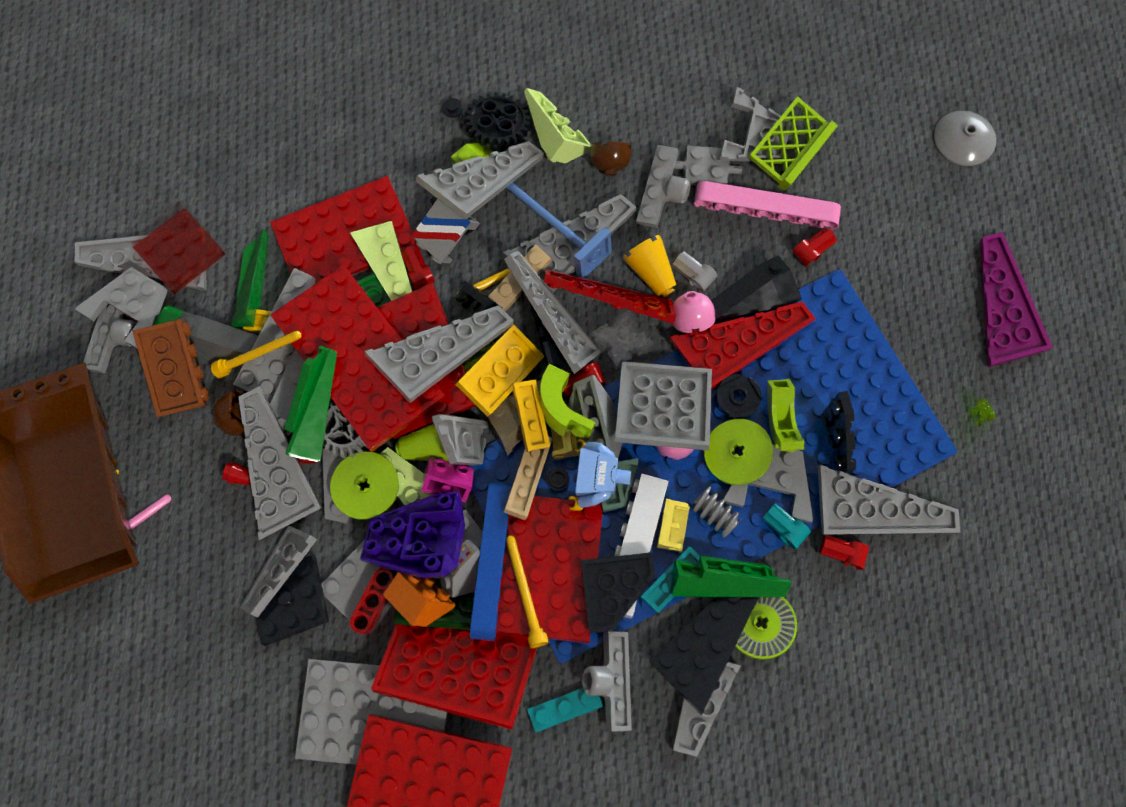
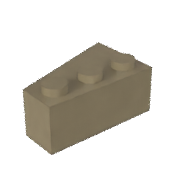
[487,380,541,455]

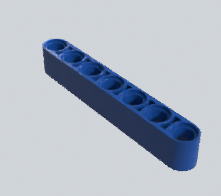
[470,482,513,641]

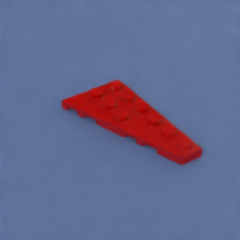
[543,269,676,324]
[669,302,816,389]

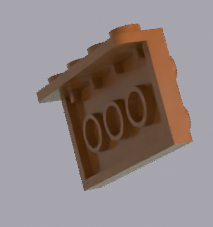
[132,319,209,417]

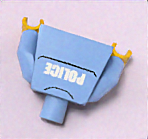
[569,439,631,511]

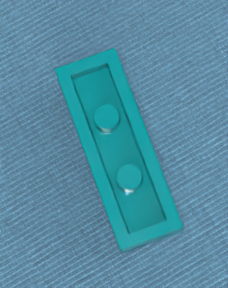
[641,546,700,614]
[527,688,603,733]

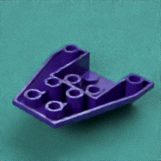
[360,491,465,578]

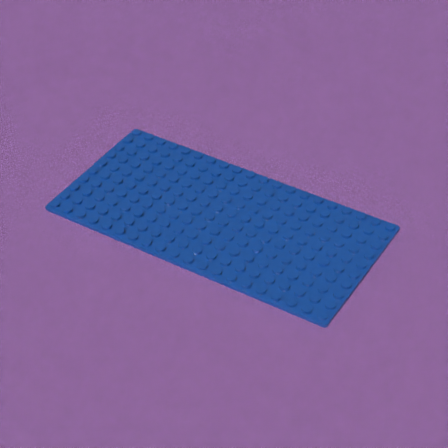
[465,270,957,663]

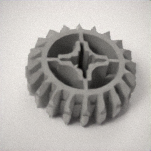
[323,402,368,459]

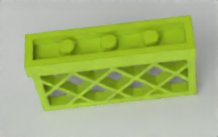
[748,96,838,191]

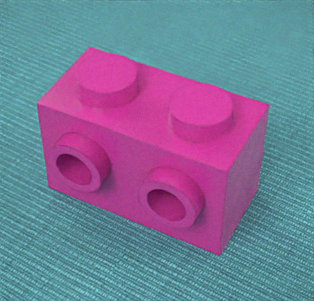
[421,457,474,503]

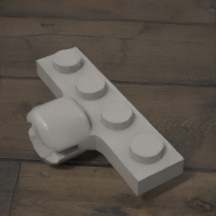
[636,145,690,228]
[83,304,137,374]
[581,632,632,731]

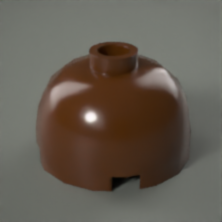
[590,141,632,176]
[213,390,245,436]

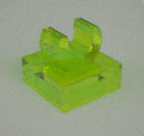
[969,398,998,424]

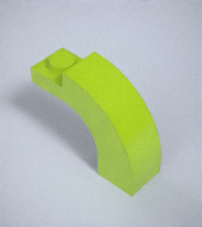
[539,364,596,440]
[767,379,804,452]

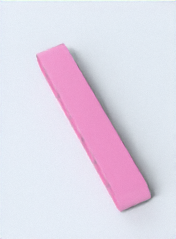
[694,181,841,230]

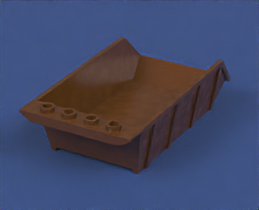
[0,362,139,604]

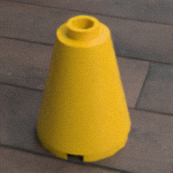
[623,235,676,298]

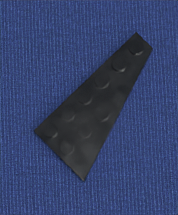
[650,597,759,716]

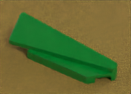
[672,556,792,597]

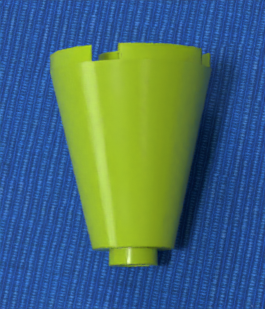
[396,423,449,462]

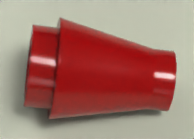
[222,462,251,486]

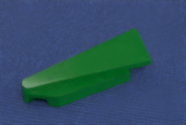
[231,229,269,327]
[285,346,337,462]

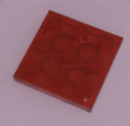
[133,208,225,294]

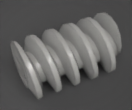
[692,486,742,538]

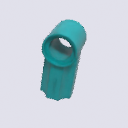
[762,503,811,550]

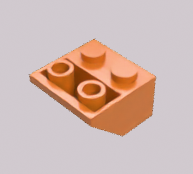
[383,572,456,626]

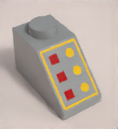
[440,539,480,597]

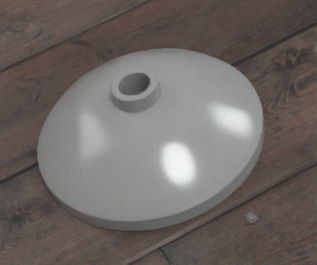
[934,111,996,166]

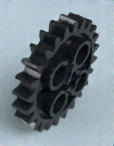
[464,92,531,150]

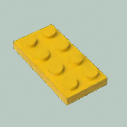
[455,324,544,417]

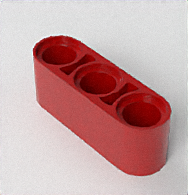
[350,568,394,635]

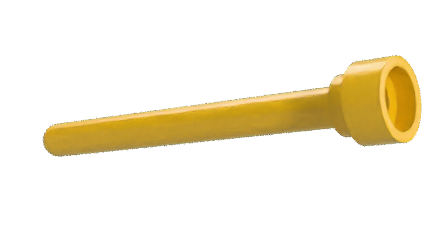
[211,331,302,378]
[506,535,549,648]

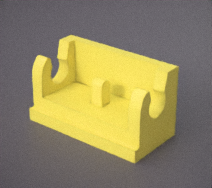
[551,428,579,460]
[657,499,690,553]

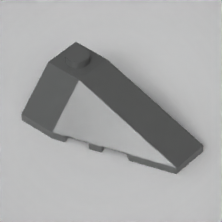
[180,312,258,365]

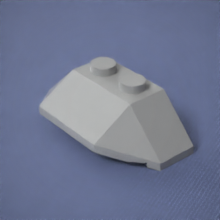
[567,375,622,458]

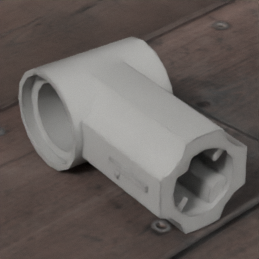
[672,251,717,293]

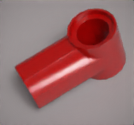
[792,228,837,268]
[401,246,435,290]
[563,363,607,398]
[819,535,869,570]

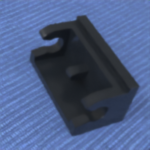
[456,281,503,315]

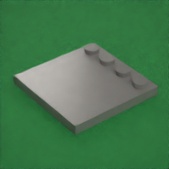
[615,361,712,450]

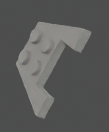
[719,87,791,161]
[75,267,168,349]
[724,444,813,524]

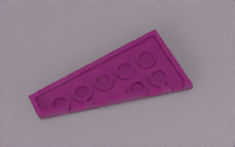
[980,232,1053,367]

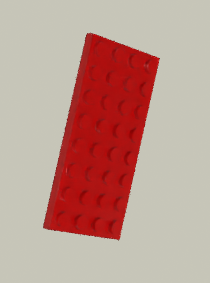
[270,264,446,452]

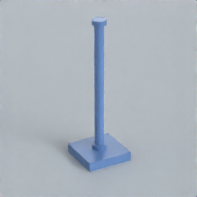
[506,183,612,278]

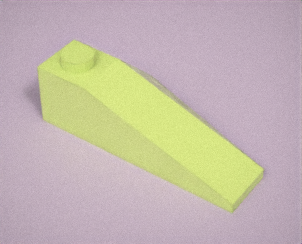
[524,88,590,163]

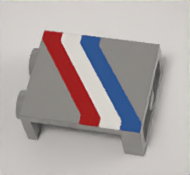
[411,199,480,264]

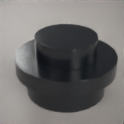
[442,98,463,118]
[547,468,570,491]

